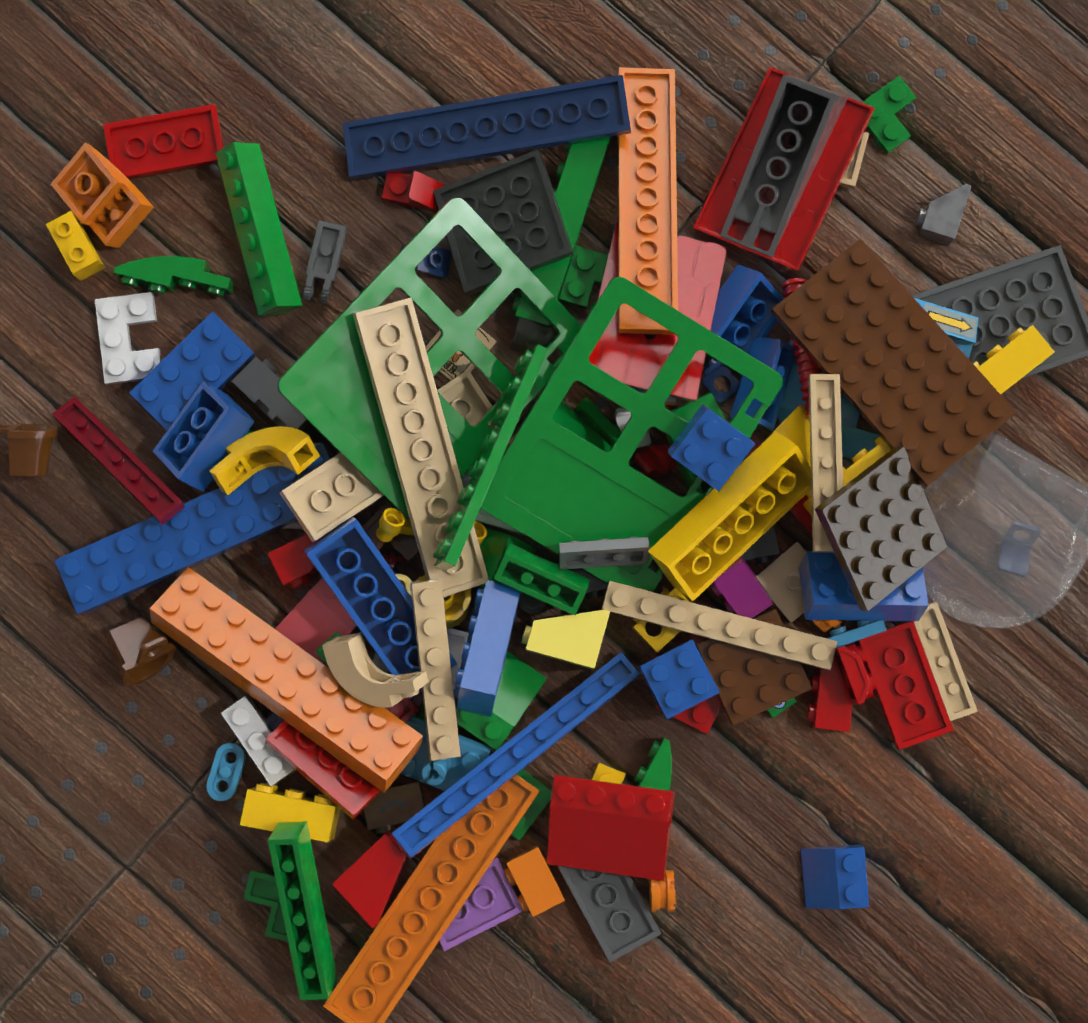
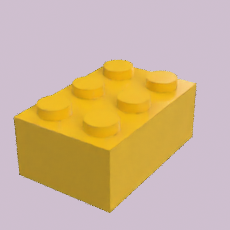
[240,783,340,842]

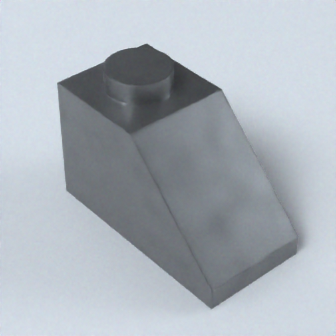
[915,184,971,246]

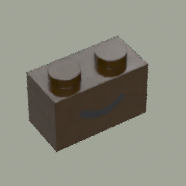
[364,781,426,834]

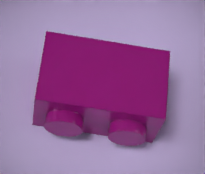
[710,556,773,618]

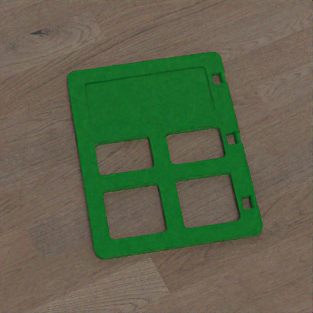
[277,198,582,520]
[481,277,783,592]

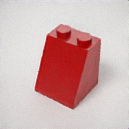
[332,831,408,928]

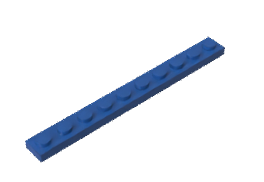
[392,652,640,859]

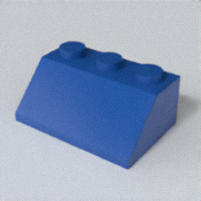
[711,264,784,354]

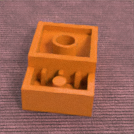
[50,143,154,248]

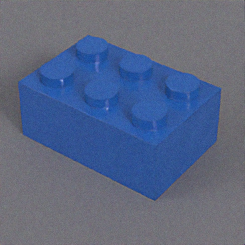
[153,381,255,492]

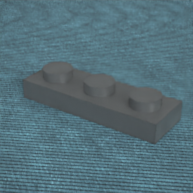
[559,537,649,570]

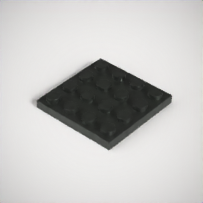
[433,149,574,296]

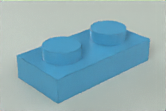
[827,620,886,648]

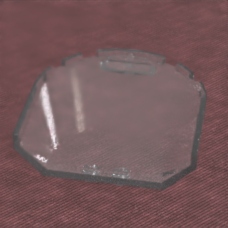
[923,433,1088,628]

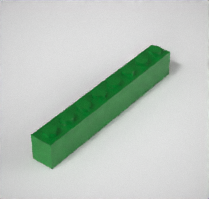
[512,137,611,331]

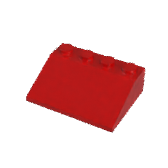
[547,775,676,881]

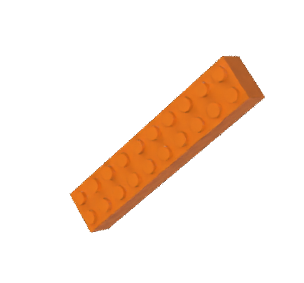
[150,567,423,793]

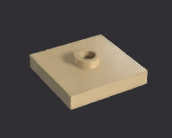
[756,542,806,623]

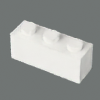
[221,696,296,786]

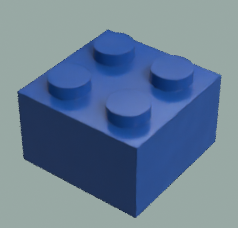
[667,404,755,491]
[638,639,720,719]

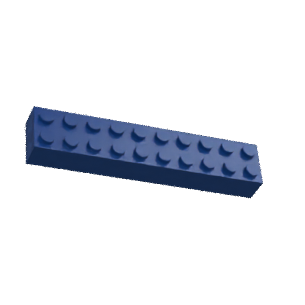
[55,442,333,614]

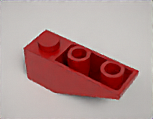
[807,656,853,732]

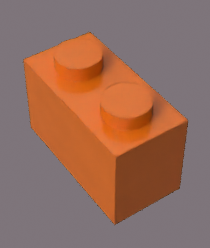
[504,845,565,917]

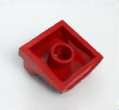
[834,642,877,704]

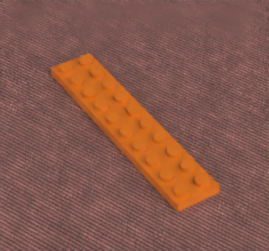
[618,67,678,335]
[323,774,540,1023]

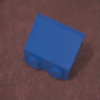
[800,845,869,909]

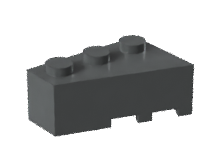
[232,357,314,434]

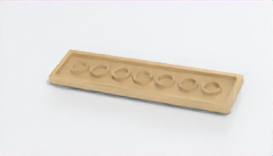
[279,370,492,543]

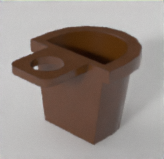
[0,423,57,476]
[107,616,176,686]

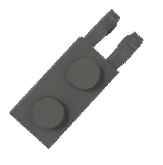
[303,220,347,304]

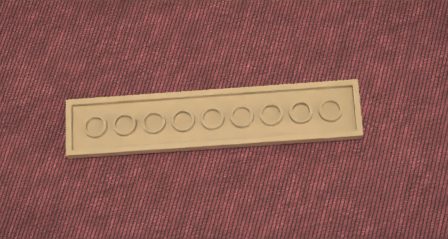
[353,297,489,597]

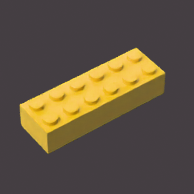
[648,431,811,602]

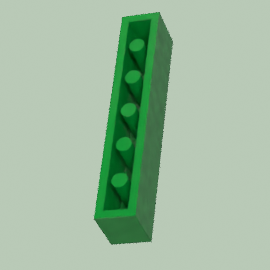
[216,142,302,316]
[268,821,338,1000]

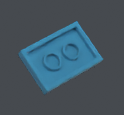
[400,717,492,791]

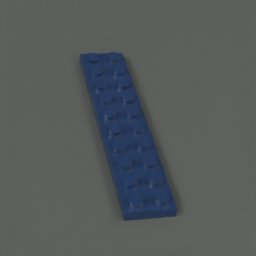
[343,75,631,180]

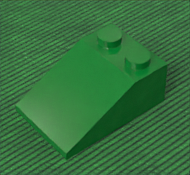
[455,651,547,751]

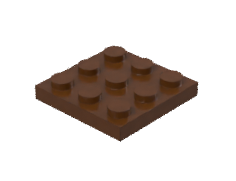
[696,609,812,725]

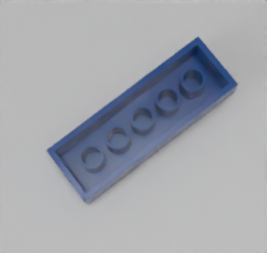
[303,517,458,699]

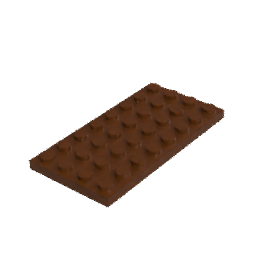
[771,239,1017,488]

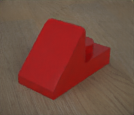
[382,171,444,212]

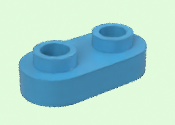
[207,743,246,801]

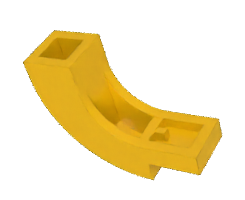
[209,426,320,495]

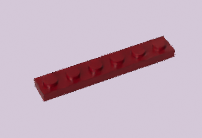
[52,396,185,526]

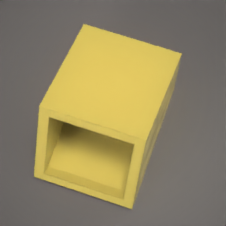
[522,610,610,670]

